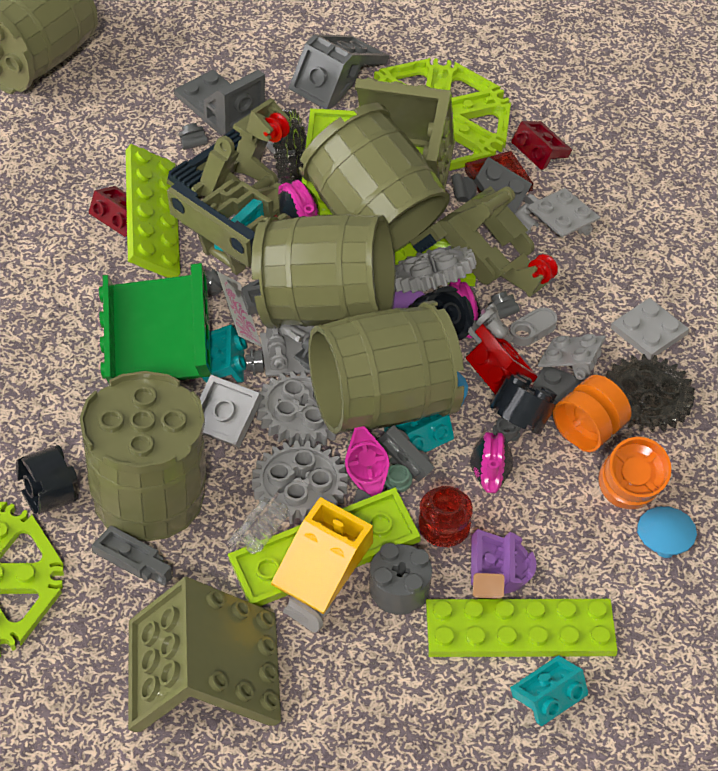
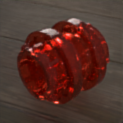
[418,485,473,548]

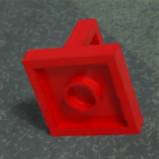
[466,324,538,395]

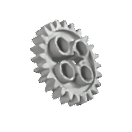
[395,246,477,293]
[257,371,342,448]
[252,440,348,524]

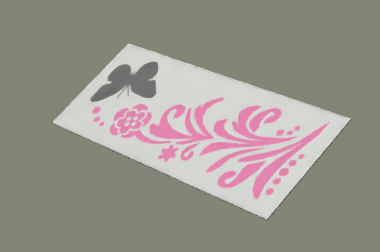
[217,271,262,347]

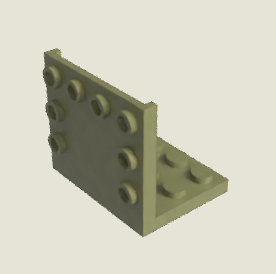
[355,78,455,189]
[128,576,281,732]

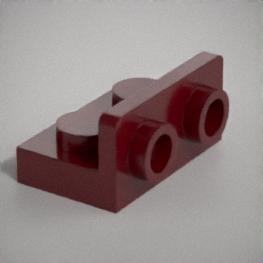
[511,121,572,170]
[89,186,127,237]

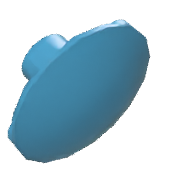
[637,506,697,558]

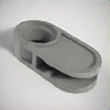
[509,308,557,346]

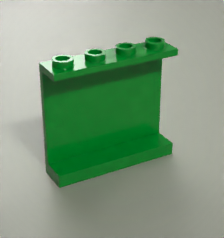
[99,263,212,385]

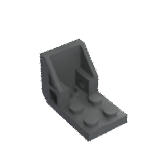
[288,34,390,109]
[174,69,265,135]

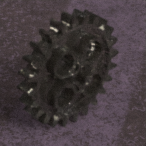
[273,109,307,185]
[606,354,695,433]

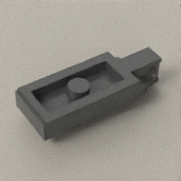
[91,526,173,586]

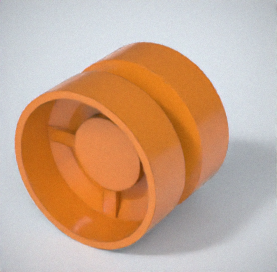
[553,375,631,452]
[599,437,671,509]

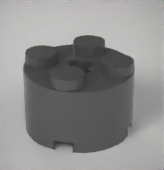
[369,543,432,615]

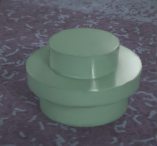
[384,464,412,493]

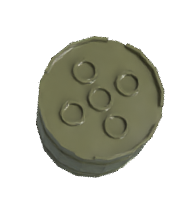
[0,0,98,94]
[299,102,450,252]
[251,214,396,329]
[308,300,464,434]
[80,371,206,542]

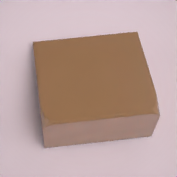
[472,573,505,599]

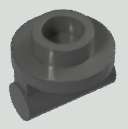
[179,123,208,150]
[451,173,477,203]
[488,291,520,319]

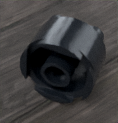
[408,286,474,341]
[490,372,557,434]
[16,445,77,514]

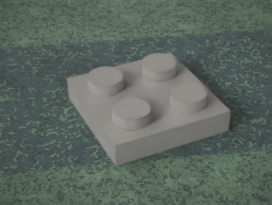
[611,298,689,360]
[200,375,263,448]

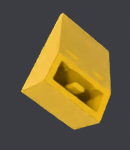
[271,497,373,614]

